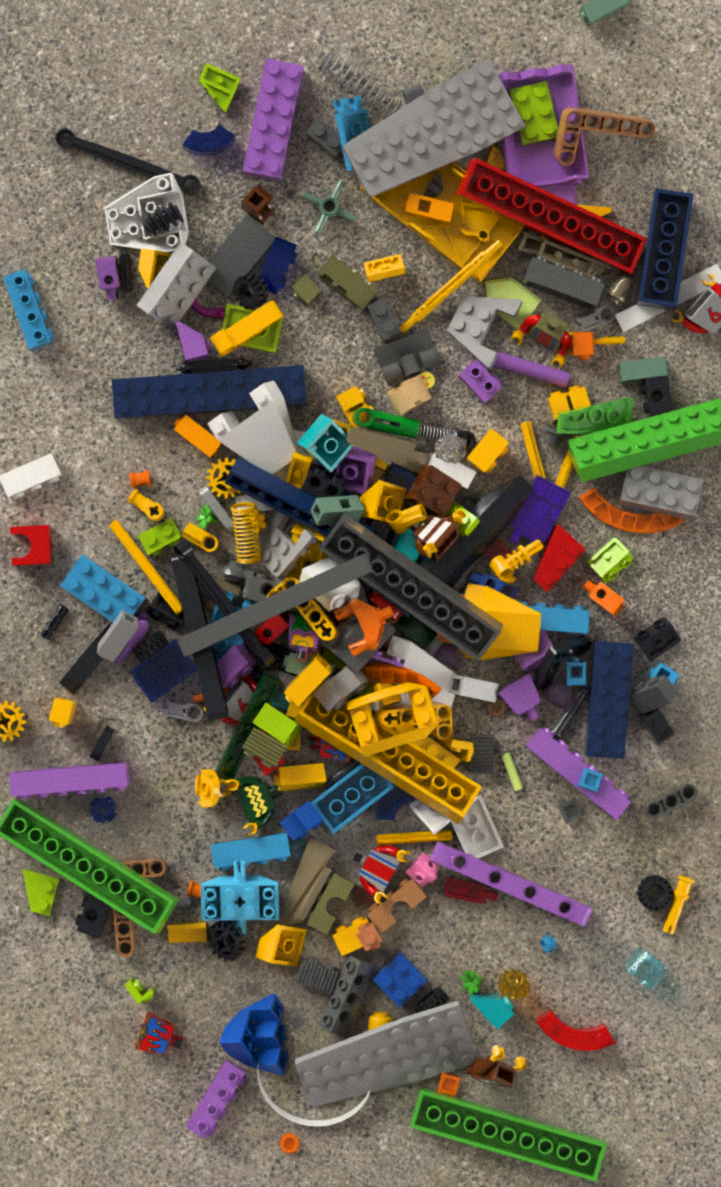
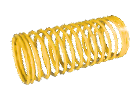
[231,502,262,564]

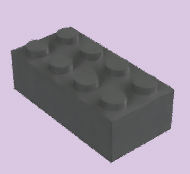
[522,256,605,311]

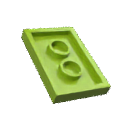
[509,81,558,147]
[222,304,283,353]

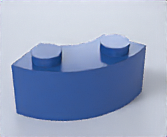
[279,800,323,841]

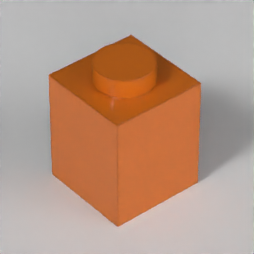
[573,332,595,360]

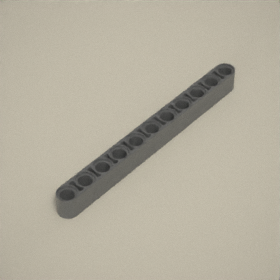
[176,553,374,657]

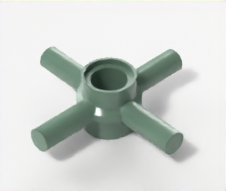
[302,180,357,235]

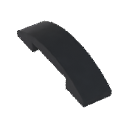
[59,624,110,695]

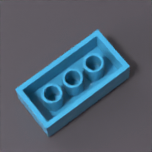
[60,554,147,622]
[310,763,394,834]

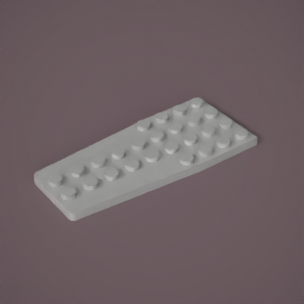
[343,59,525,197]
[295,1001,477,1106]

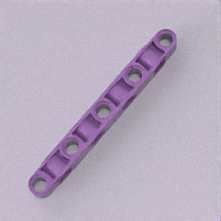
[430,842,593,927]

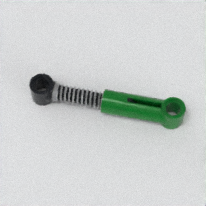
[352,408,476,450]

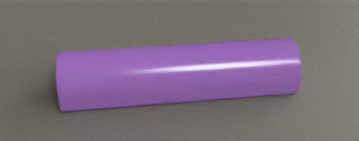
[493,351,570,388]

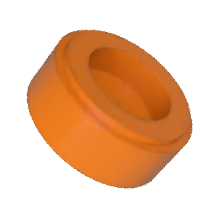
[280,1133,299,1153]

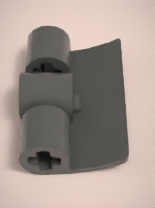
[374,329,440,383]
[330,619,395,673]

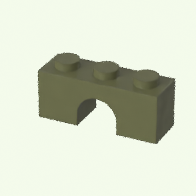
[306,871,355,935]

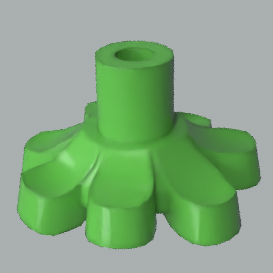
[196,504,218,529]
[461,970,483,995]

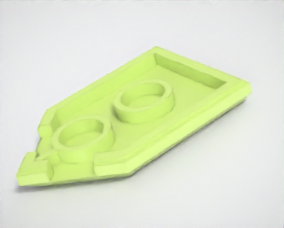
[485,277,542,330]

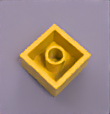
[465,428,509,475]

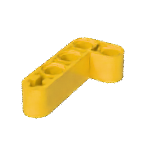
[210,300,284,357]
[267,577,338,641]
[374,702,453,741]

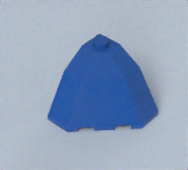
[219,994,289,1075]

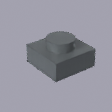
[558,798,584,824]

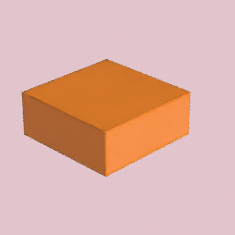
[437,1073,460,1096]

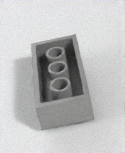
[137,242,217,331]
[618,466,703,521]

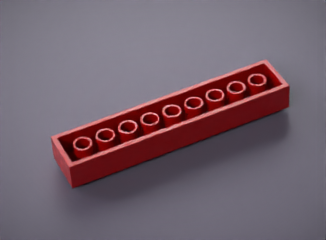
[456,158,648,275]

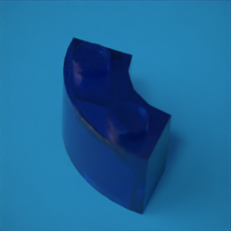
[182,125,236,156]
[260,236,298,295]
[375,785,415,820]

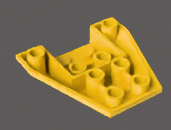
[459,583,542,660]

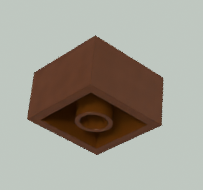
[405,465,462,517]

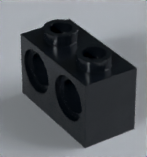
[301,464,349,498]

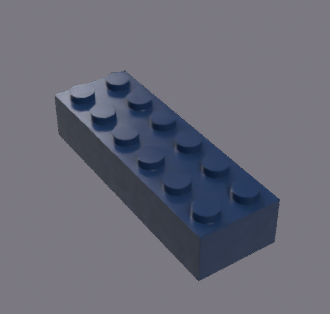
[637,188,694,311]
[584,640,634,759]

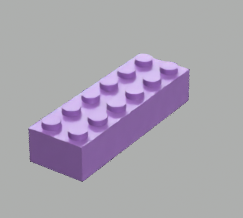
[243,58,304,182]
[524,727,631,820]
[9,761,131,800]

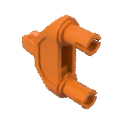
[333,598,394,657]

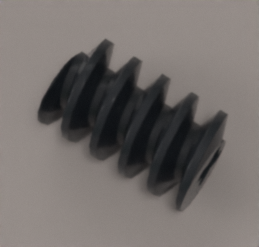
[140,202,184,237]

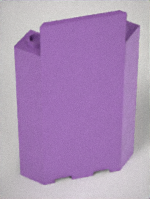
[498,64,589,205]

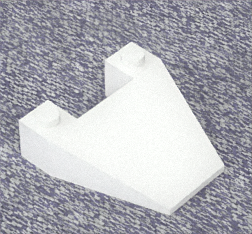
[207,381,299,475]
[370,635,457,715]

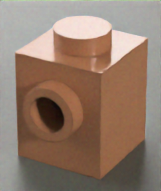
[356,922,383,952]

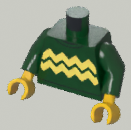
[225,776,283,836]

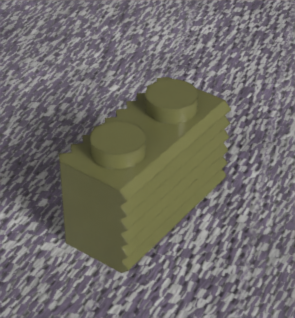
[242,727,288,768]

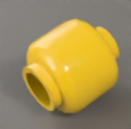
[368,1011,394,1031]

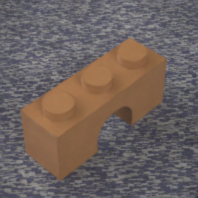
[367,877,427,933]

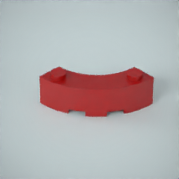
[535,1009,615,1051]

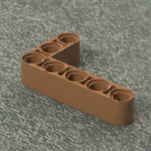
[554,107,655,166]
[113,858,167,957]

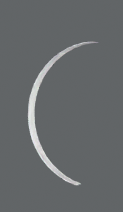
[257,1061,370,1126]

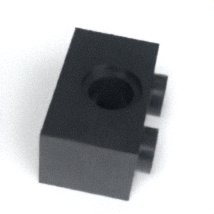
[641,375,673,418]
[75,894,110,938]

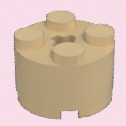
[386,375,432,416]

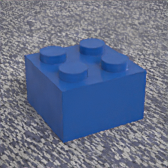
[373,950,427,1008]

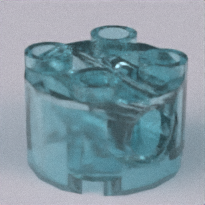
[625,946,670,989]

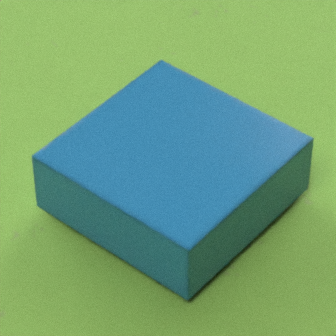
[578,767,603,793]

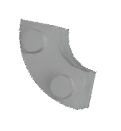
[313,666,369,711]

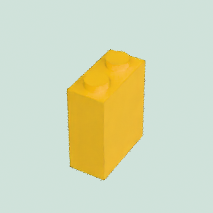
[284,654,332,706]

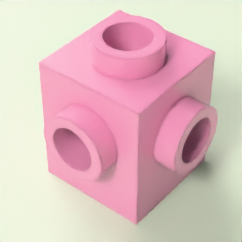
[405,852,440,887]

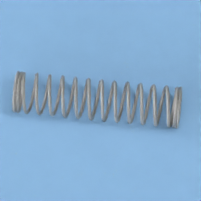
[318,49,407,118]

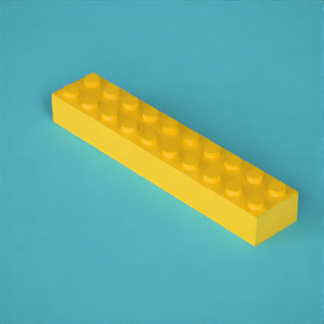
[294,684,482,824]

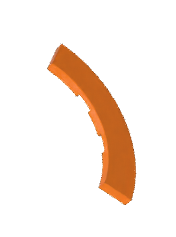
[578,487,684,534]
[360,663,442,699]

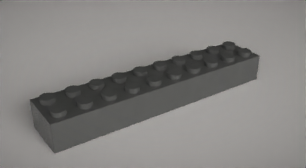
[319,513,503,662]

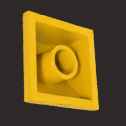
[138,249,172,288]
[360,480,407,524]
[255,925,307,967]

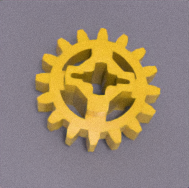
[205,457,242,499]
[0,700,27,742]

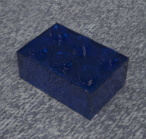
[129,638,197,703]

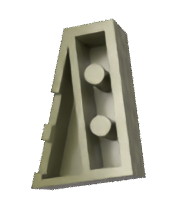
[318,254,378,313]

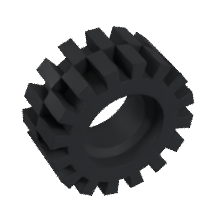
[233,272,269,310]
[133,630,169,663]
[637,875,673,911]
[413,986,450,1013]

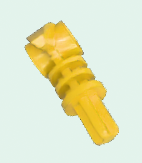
[489,540,544,583]

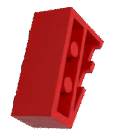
[532,524,586,593]

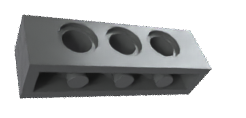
[319,955,377,1037]

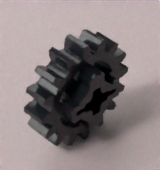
[206,920,246,962]

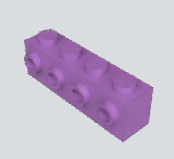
[186,1058,247,1139]

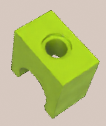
[252,703,303,747]

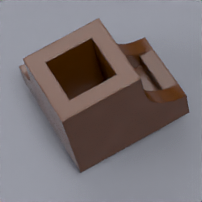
[241,185,275,225]

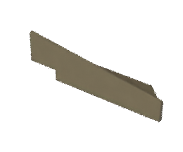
[518,232,612,278]
[346,426,431,473]
[277,837,335,927]

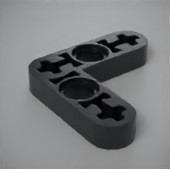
[533,635,592,691]

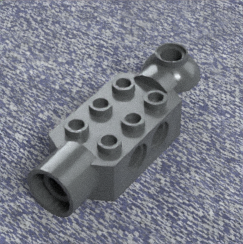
[219,560,330,618]

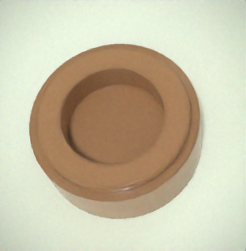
[486,697,506,716]

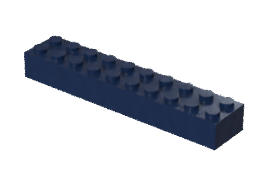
[112,365,307,420]

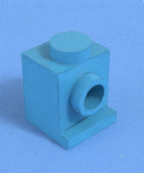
[565,658,586,685]
[647,662,680,686]

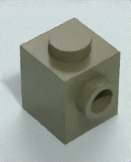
[292,274,322,306]

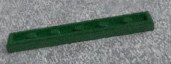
[215,673,282,780]

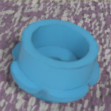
[540,935,557,953]

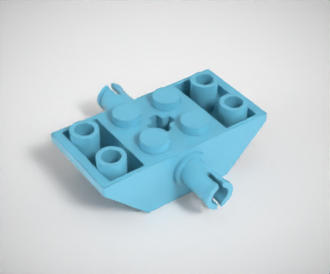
[201,860,279,936]

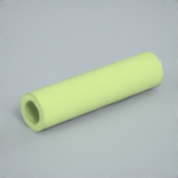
[501,752,523,791]

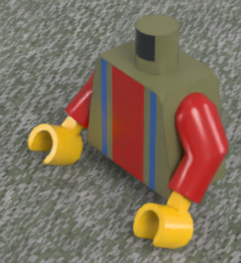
[511,312,572,369]

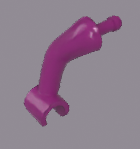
[190,298,226,319]

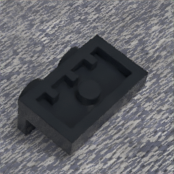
[147,592,185,632]
[634,617,682,662]

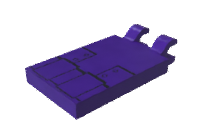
[509,474,571,545]

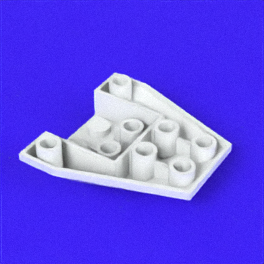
[104,173,189,253]

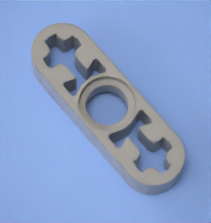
[199,485,239,535]

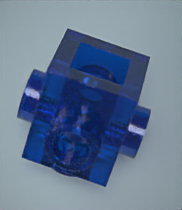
[89,795,118,823]

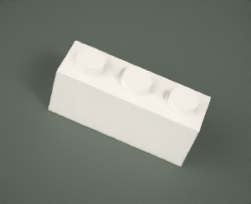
[0,453,63,500]

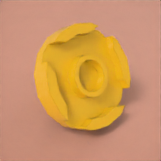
[195,769,232,808]

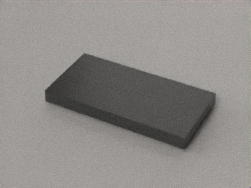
[208,214,277,298]

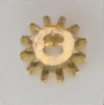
[498,968,531,1001]

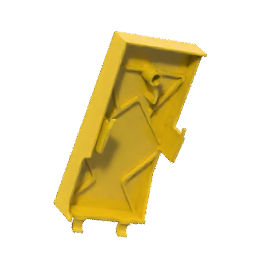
[360,163,525,284]

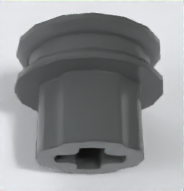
[543,421,567,446]

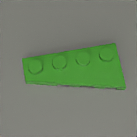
[557,397,634,434]

